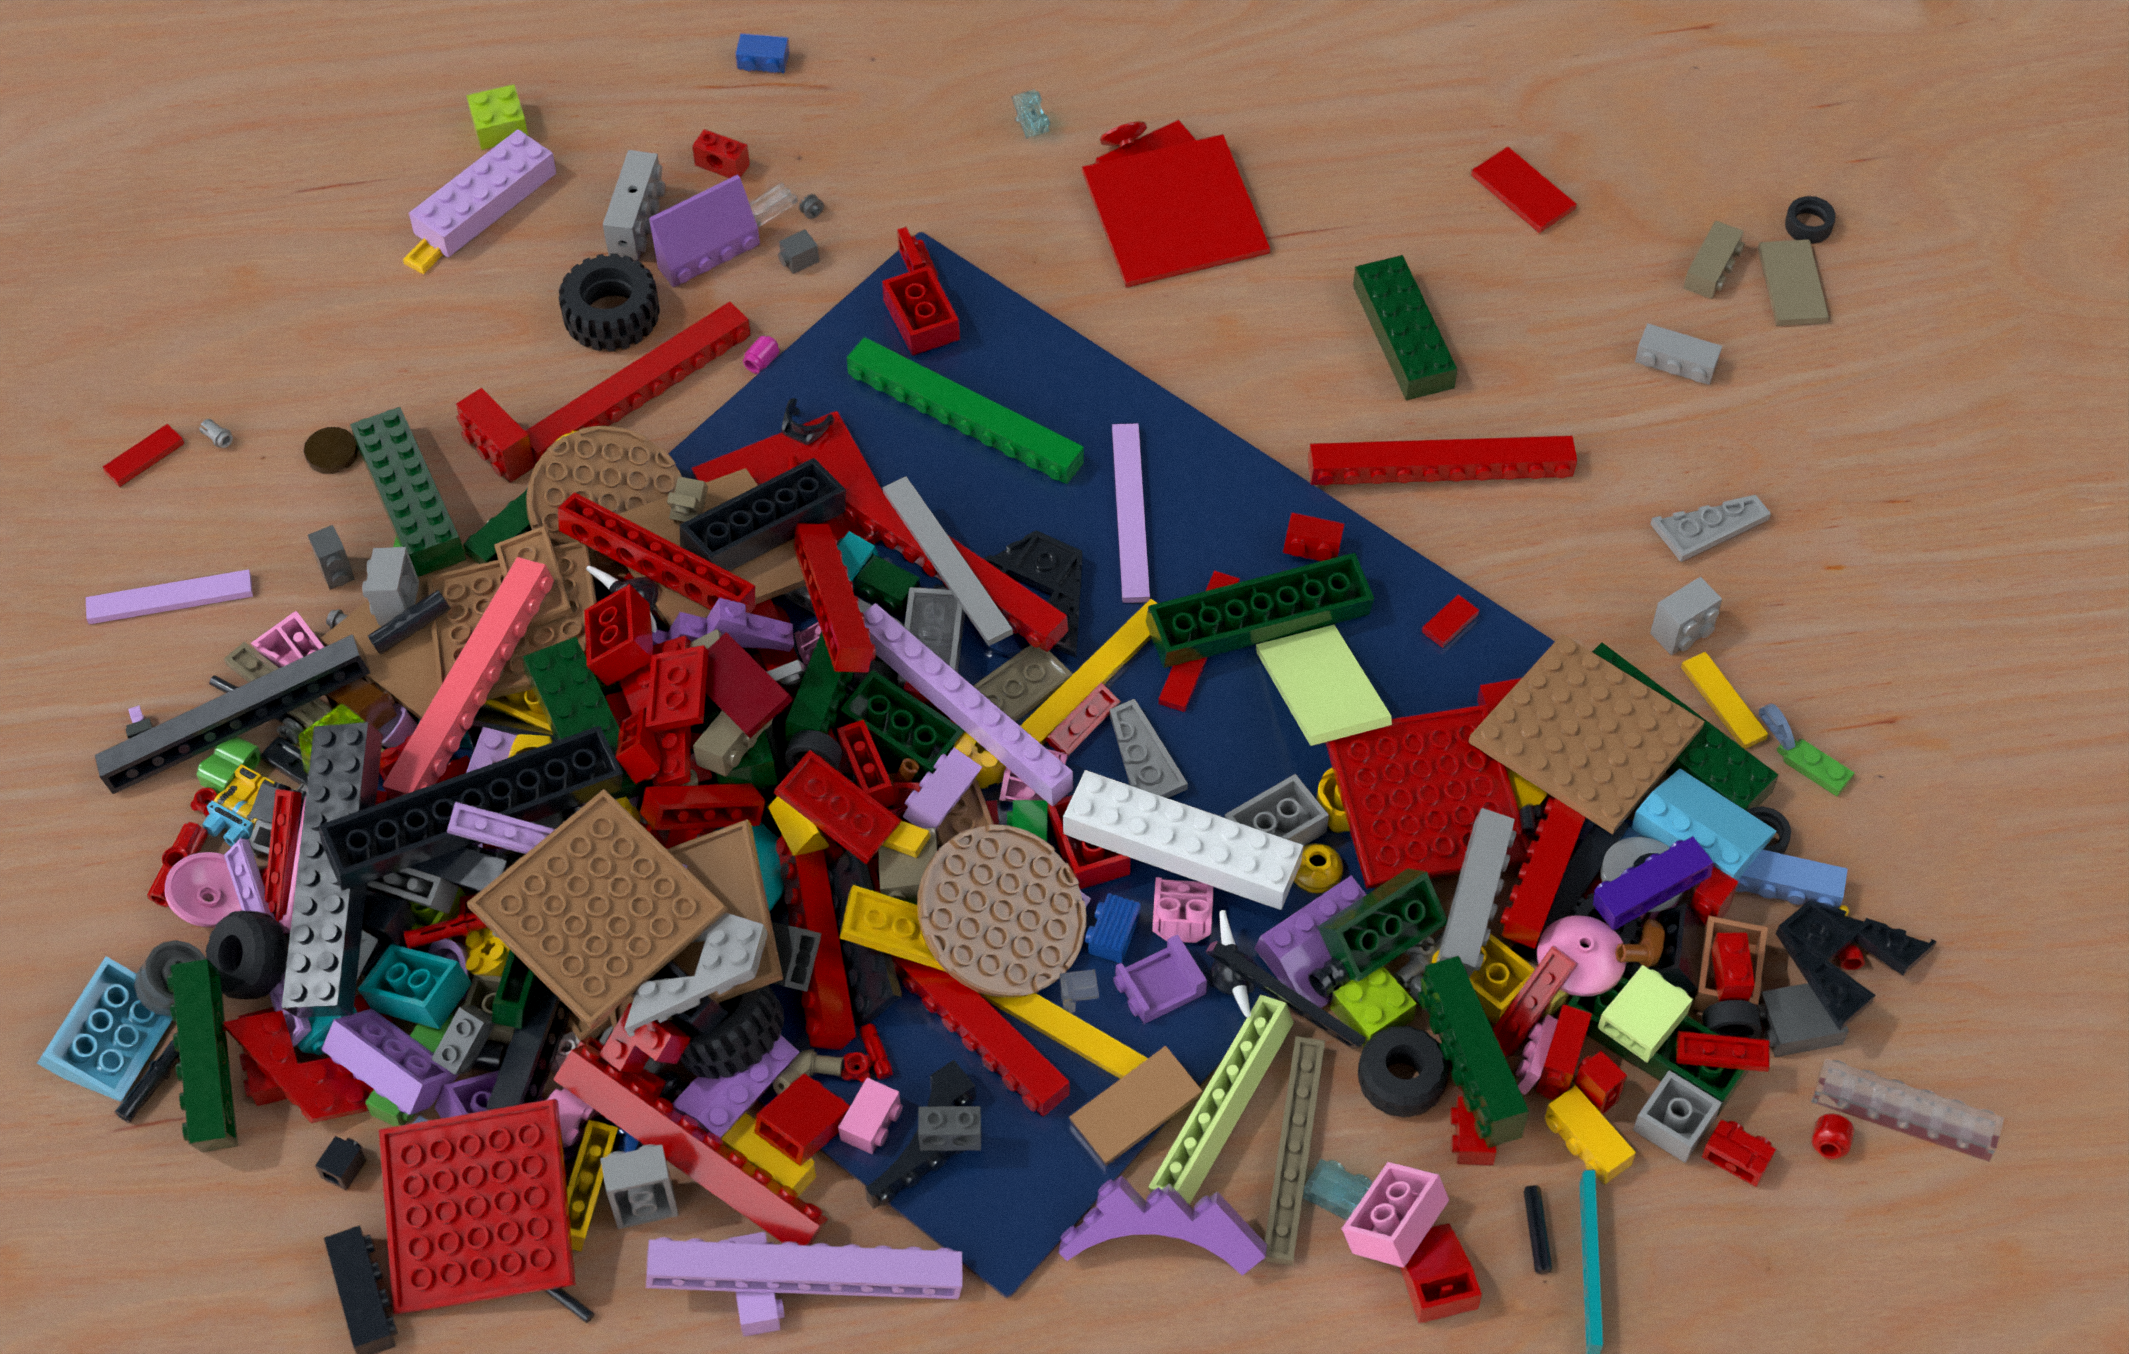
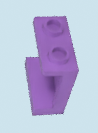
[1113,934,1207,1024]

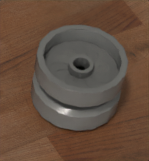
[134,940,206,1016]

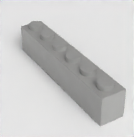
[1436,808,1516,978]

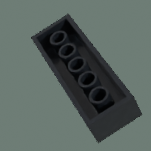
[679,458,846,571]

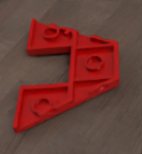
[222,994,393,1124]

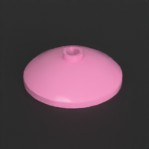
[165,852,242,928]
[1537,915,1626,996]

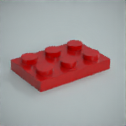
[645,645,709,733]

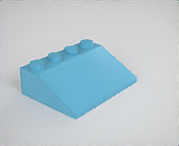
[1631,769,1776,881]
[37,956,172,1102]

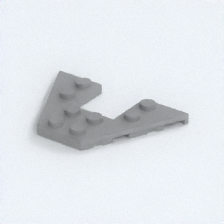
[625,913,768,1037]

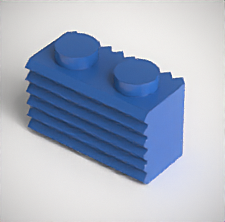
[736,34,790,73]
[1085,893,1141,963]

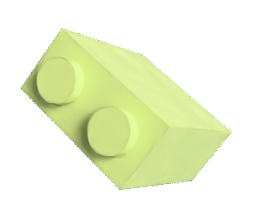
[1598,965,1693,1063]

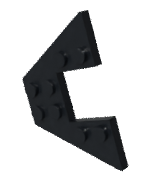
[934,530,1083,658]
[1776,899,1937,1031]

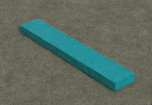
[1579,1170,1603,1354]

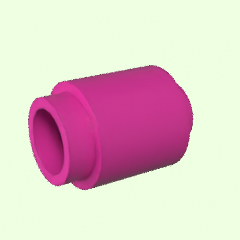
[743,336,780,374]

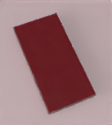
[706,632,793,739]

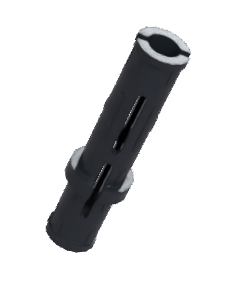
[114,1040,180,1123]

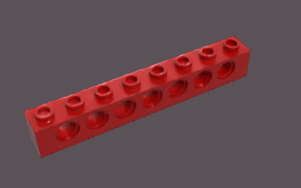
[557,492,755,613]

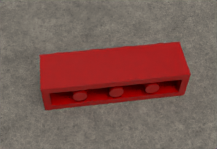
[640,784,765,830]

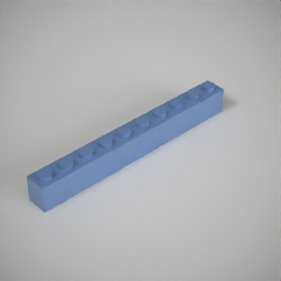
[1572,818,1848,908]

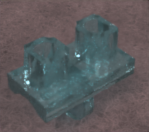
[1012,89,1050,139]

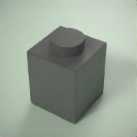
[778,229,820,274]

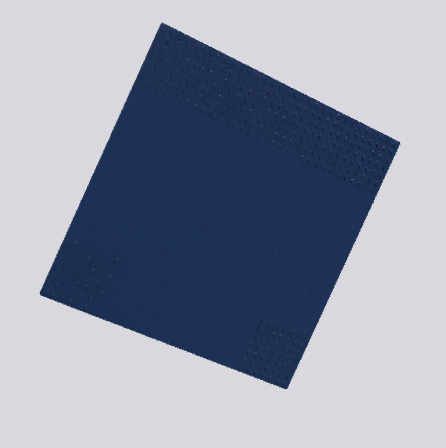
[377,232,1555,1298]

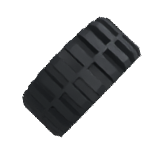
[558,253,660,352]
[669,985,784,1079]

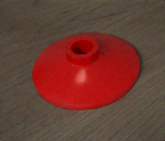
[1100,121,1147,149]

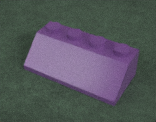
[322,1009,459,1115]
[672,1035,799,1138]

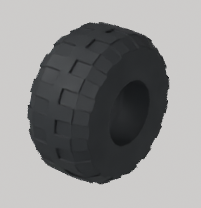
[206,910,288,1000]
[1358,1026,1449,1117]

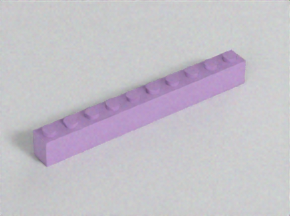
[864,603,1073,807]
[646,1237,962,1299]

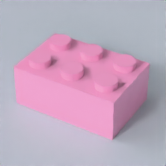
[1342,1162,1449,1268]

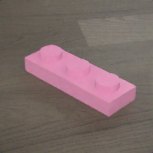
[1515,1014,1558,1095]

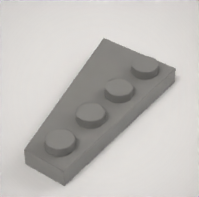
[1650,495,1771,562]
[1110,699,1188,798]

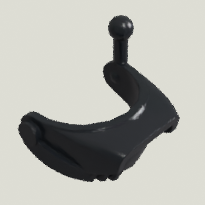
[781,398,835,445]

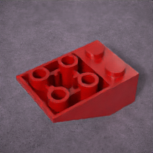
[1400,1223,1482,1324]

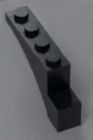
[865,1060,976,1209]

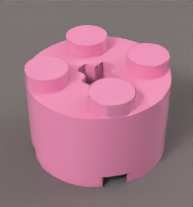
[547,1088,600,1148]

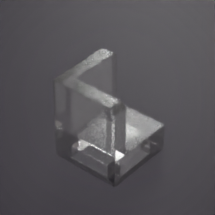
[1060,969,1099,1013]

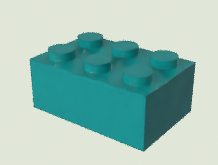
[358,944,472,1029]

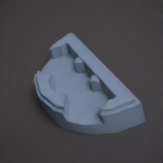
[1758,703,1796,751]

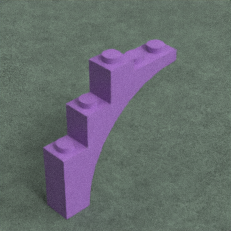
[617,598,794,689]
[1059,1175,1267,1276]

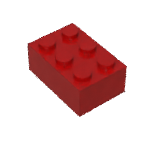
[882,265,960,356]
[456,387,535,483]
[584,584,653,686]
[1047,795,1130,890]

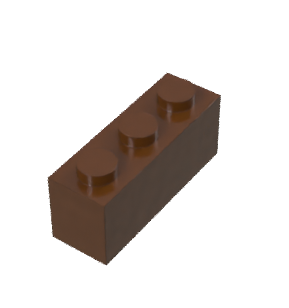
[325,677,397,730]

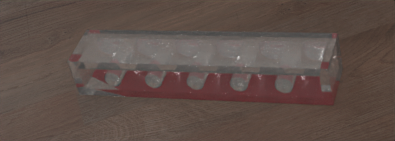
[1811,1058,2004,1162]

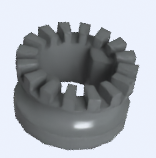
[799,194,824,219]
[276,718,305,745]

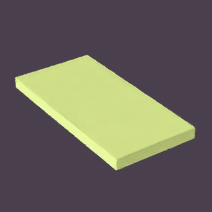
[1256,625,1392,746]

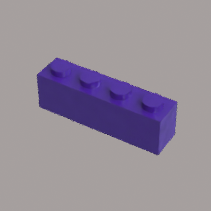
[1593,836,1714,931]

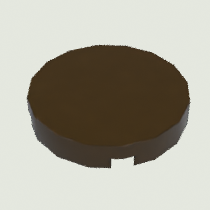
[303,427,358,474]

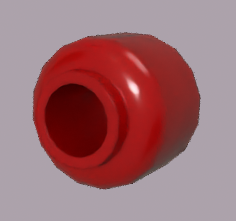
[1812,1113,1855,1159]

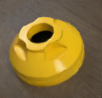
[1294,843,1343,893]

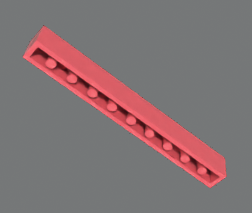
[382,557,554,799]

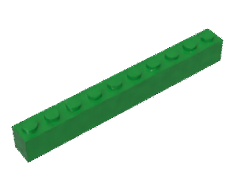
[847,337,1084,484]

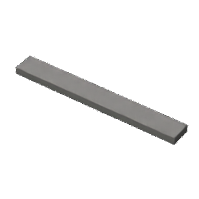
[883,476,1013,646]

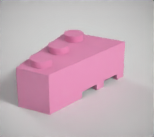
[251,611,324,668]

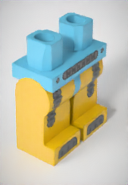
[202,764,274,847]

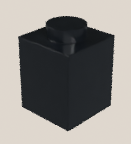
[315,1136,367,1191]

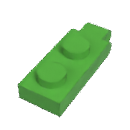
[1777,739,1855,797]

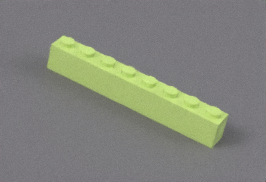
[1148,995,1294,1205]

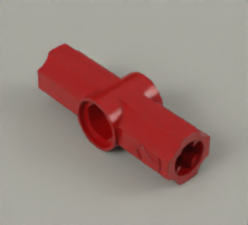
[147,822,209,908]

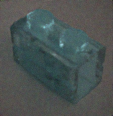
[1303,1159,1372,1220]

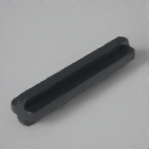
[1523,1185,1552,1274]

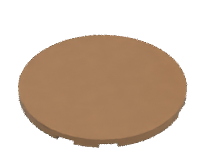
[526,426,682,581]
[917,825,1086,998]

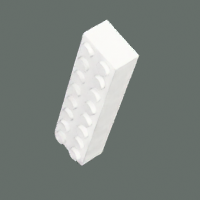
[1063,770,1303,910]

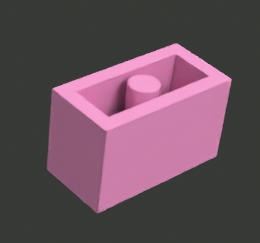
[838,1078,902,1155]

